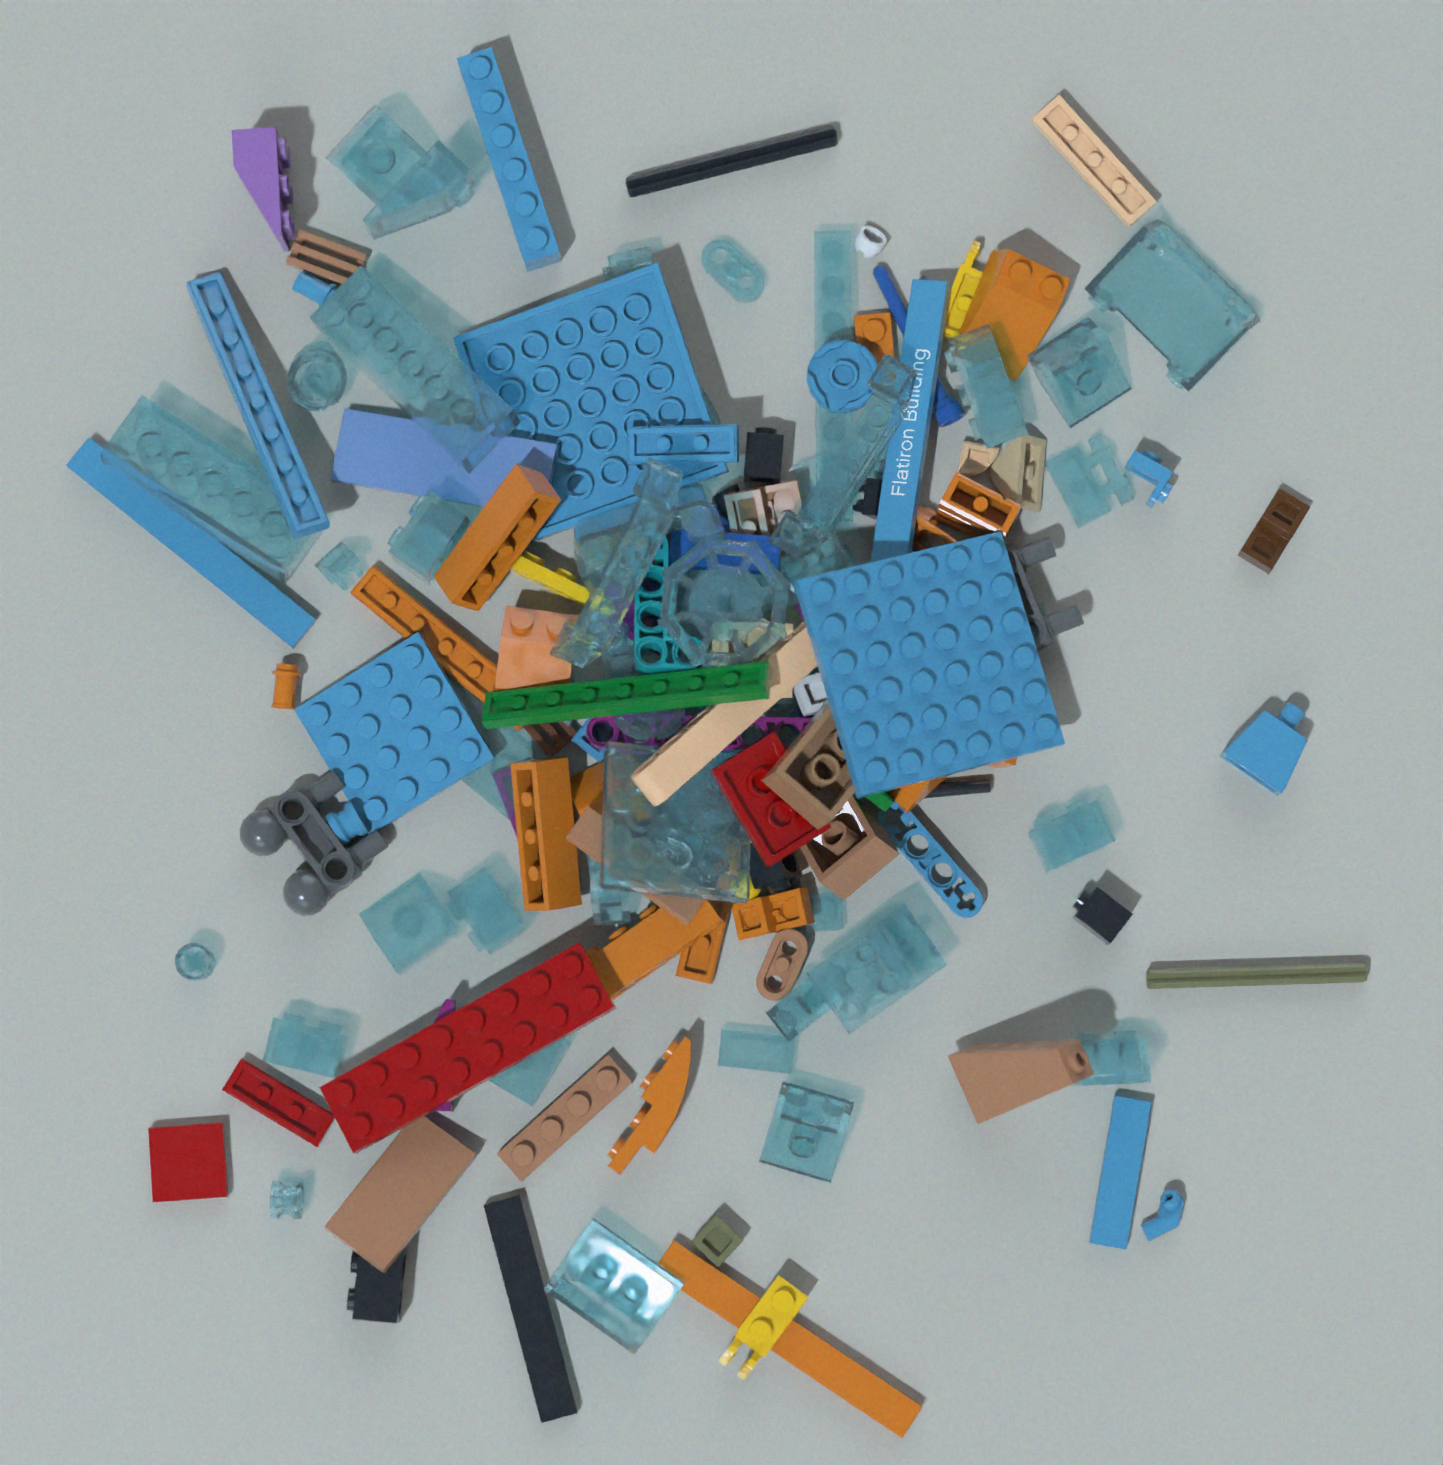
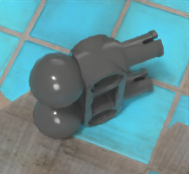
[1005,536,1084,652]
[240,770,388,916]

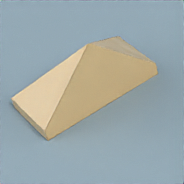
[986,433,1046,512]

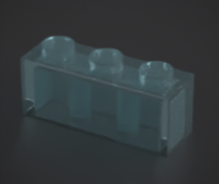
[944,324,1028,449]

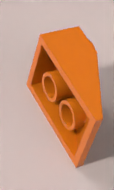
[951,249,1071,382]

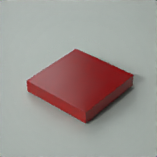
[148,1122,229,1203]

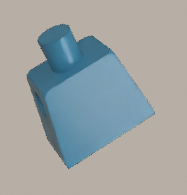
[1220,702,1307,796]

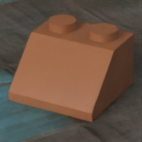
[800,794,899,900]

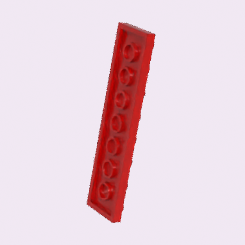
[319,942,617,1154]

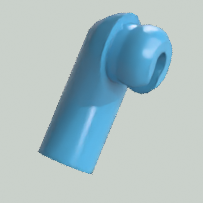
[1140,1189,1184,1241]

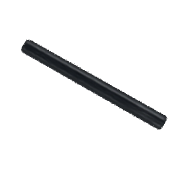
[625,125,838,197]

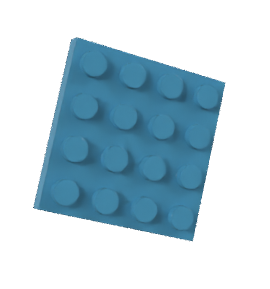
[294,632,496,834]

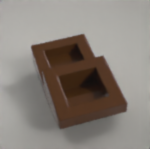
[1238,488,1310,574]

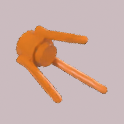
[913,505,981,551]

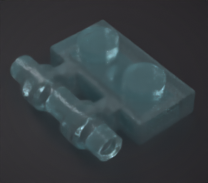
[1044,434,1134,528]

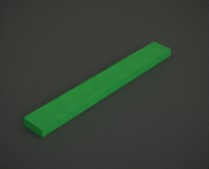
[481,661,772,729]

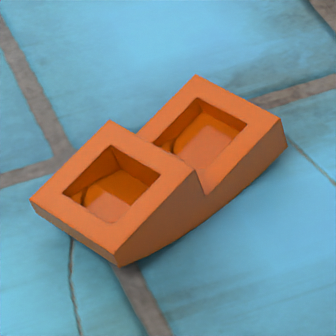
[731,887,815,941]

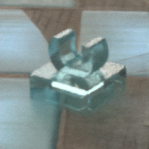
[314,541,363,591]

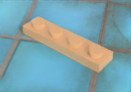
[1031,95,1157,228]

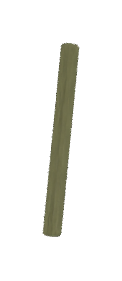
[1146,962,1368,989]

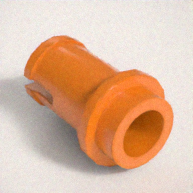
[271,663,302,710]

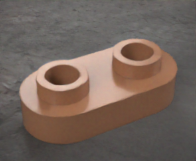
[756,929,808,1001]

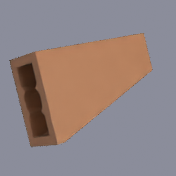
[948,1039,1095,1124]

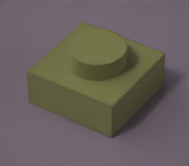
[691,1214,744,1267]

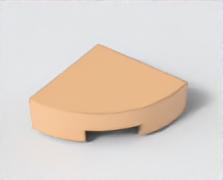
[957,441,999,478]

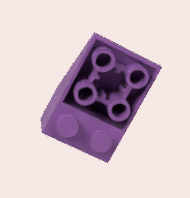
[232,127,295,251]

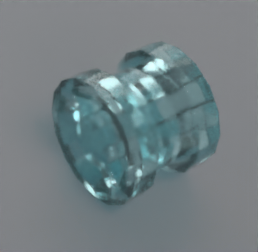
[175,943,215,981]
[270,1181,304,1219]

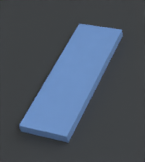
[330,408,559,508]

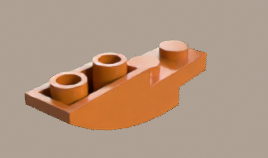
[607,1037,692,1175]

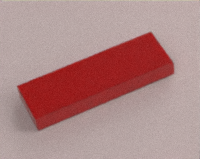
[222,1058,335,1147]

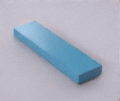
[1089,1096,1152,1250]

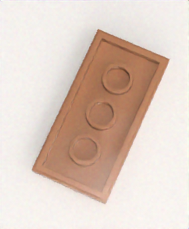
[324,1116,476,1273]

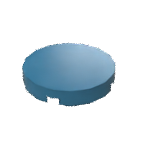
[806,339,880,414]

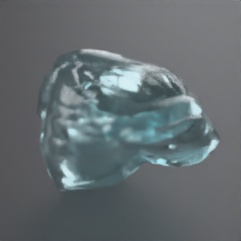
[287,341,347,412]

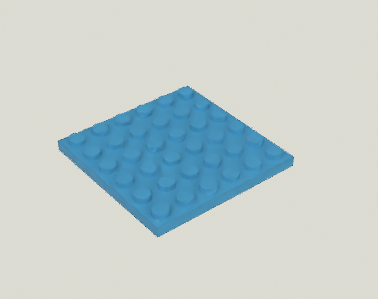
[453,263,729,544]
[793,531,1065,799]

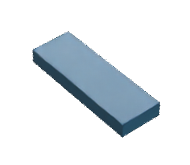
[627,424,739,465]

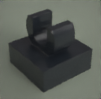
[852,478,883,520]

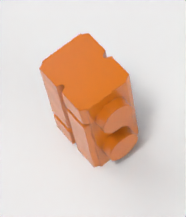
[937,472,1022,541]

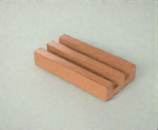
[285,229,367,290]

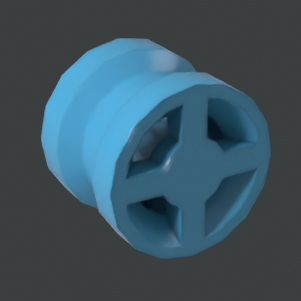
[325,801,369,847]

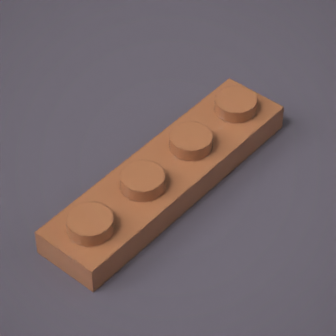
[497,1055,633,1182]

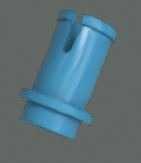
[292,270,342,311]

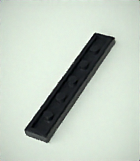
[483,1195,578,1423]

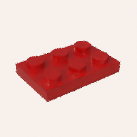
[709,731,832,867]

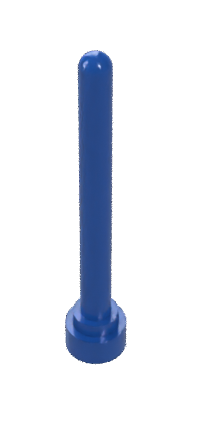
[873,265,966,428]

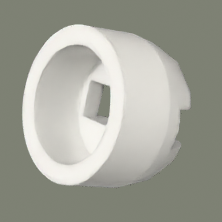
[854,226,887,258]

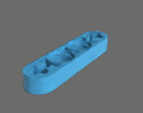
[876,801,983,919]

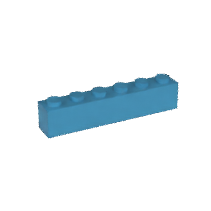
[457,47,561,272]

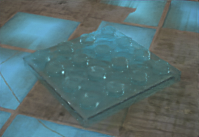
[600,741,750,903]

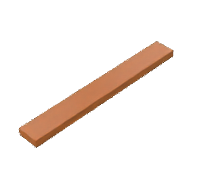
[653,1240,922,1438]

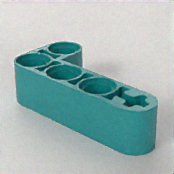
[634,529,705,675]

